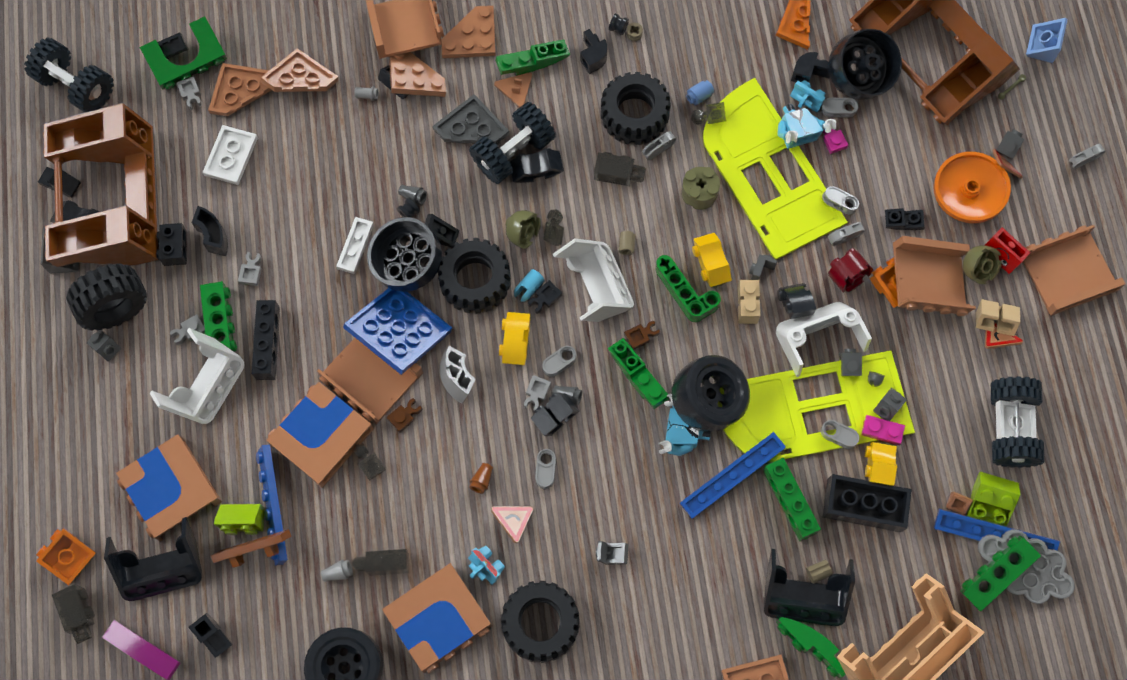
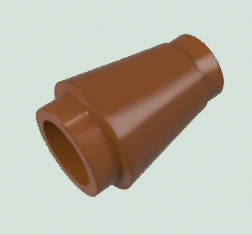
[469,463,493,494]

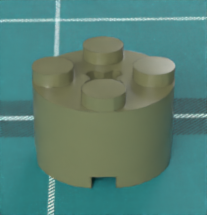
[681,167,720,210]

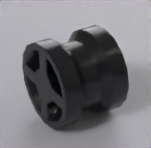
[609,13,629,35]
[397,198,420,218]

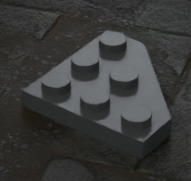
[432,94,510,144]

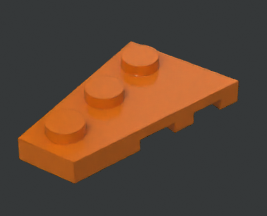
[775,0,810,50]

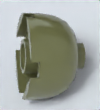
[505,210,541,249]
[963,245,1002,284]

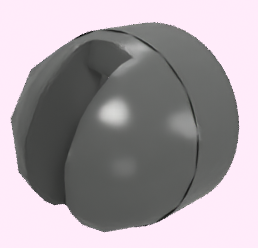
[868,371,885,387]

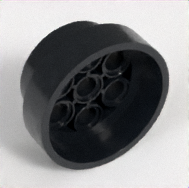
[367,217,442,292]

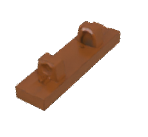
[211,529,292,568]

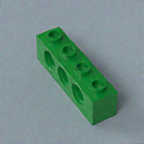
[200,281,237,352]
[763,458,821,542]
[960,536,1041,612]

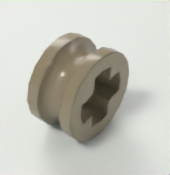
[627,23,643,41]

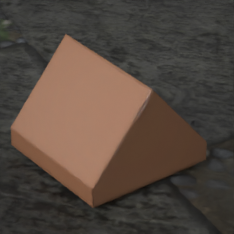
[946,492,973,515]

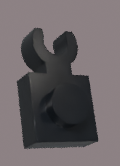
[528,280,562,314]

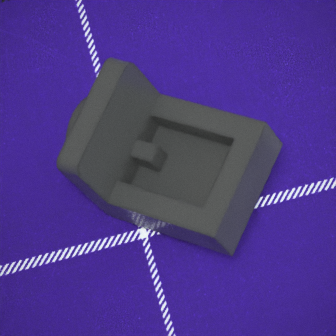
[997,129,1025,159]
[749,254,777,280]
[87,330,121,361]
[839,349,862,376]
[873,388,907,421]
[596,541,629,565]

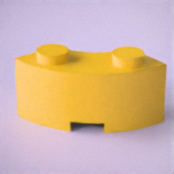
[692,233,732,287]
[499,312,530,365]
[865,442,897,486]

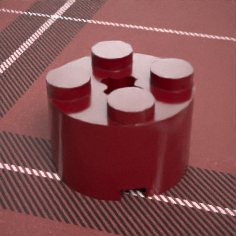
[828,248,873,293]

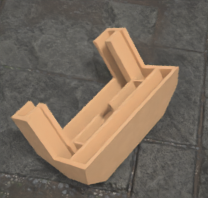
[837,573,985,680]

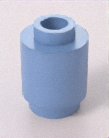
[686,80,714,105]

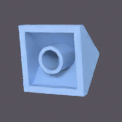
[1026,18,1067,63]

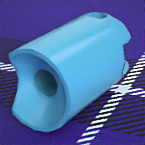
[514,269,545,302]

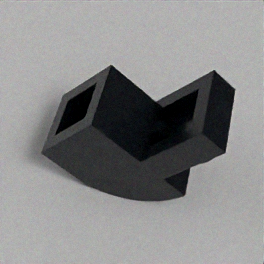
[580,29,607,74]
[791,52,830,82]
[188,613,233,658]

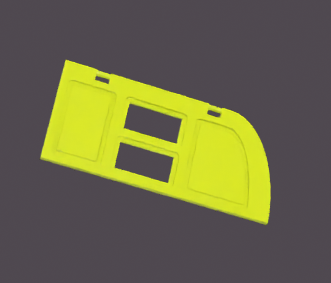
[703,78,848,260]
[718,351,915,462]

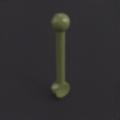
[998,74,1026,100]

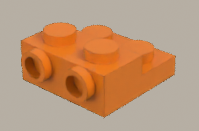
[869,257,898,308]
[36,528,96,585]

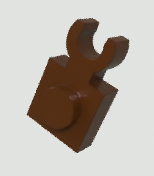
[624,321,660,350]
[387,398,422,433]

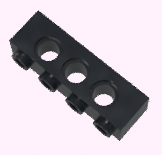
[251,300,280,380]

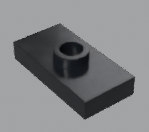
[158,32,189,59]

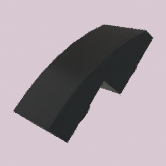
[885,208,925,230]

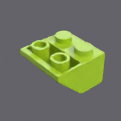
[967,471,1020,527]
[214,504,265,535]

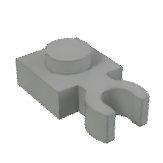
[177,76,202,110]
[238,252,262,286]
[170,314,205,345]
[524,375,551,411]

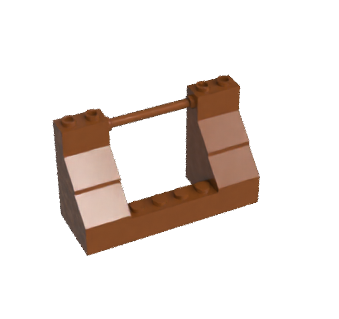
[849,0,1020,125]
[43,103,158,267]

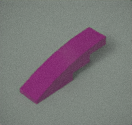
[102,620,180,680]

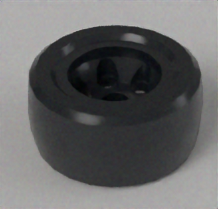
[828,29,902,100]
[672,355,750,432]
[304,627,384,680]

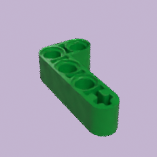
[655,255,721,322]

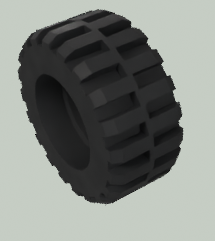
[601,72,671,145]
[437,238,511,314]
[66,264,147,331]
[501,581,580,663]

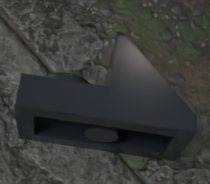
[38,167,81,198]
[425,214,460,247]

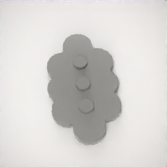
[978,529,1075,604]

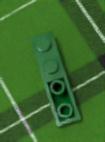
[495,39,570,76]
[608,338,670,409]
[776,617,846,679]

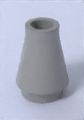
[321,560,353,582]

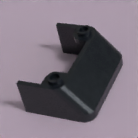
[104,517,202,601]
[764,549,855,626]

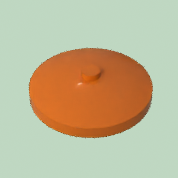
[934,152,1011,223]

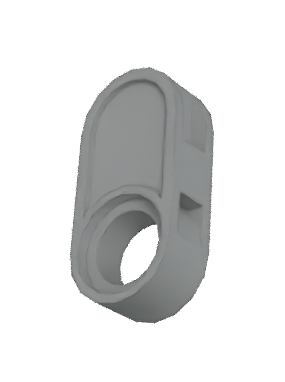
[821,98,858,118]
[642,131,676,160]
[1069,143,1106,169]
[822,186,859,215]
[828,222,865,246]
[542,346,576,377]
[821,420,859,449]
[535,449,556,489]

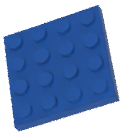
[343,288,452,375]

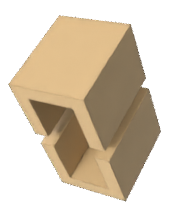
[738,280,760,324]
[976,299,1020,336]

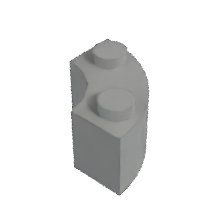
[440,346,476,403]

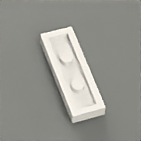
[336,217,374,274]

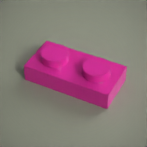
[861,415,905,446]

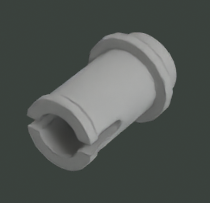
[355,86,379,101]

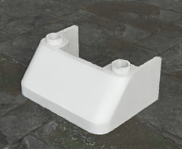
[553,238,634,322]
[776,302,872,377]
[150,328,244,424]

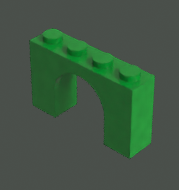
[139,16,227,90]

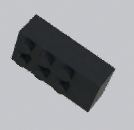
[822,474,912,532]

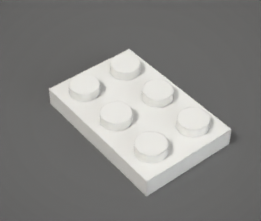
[202,125,258,185]

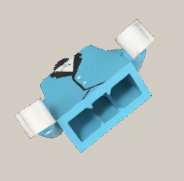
[777,104,836,149]
[659,394,711,456]

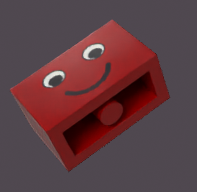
[984,227,1030,274]

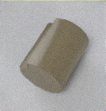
[618,231,636,255]
[806,559,833,584]

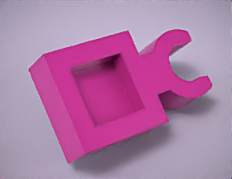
[823,129,848,154]

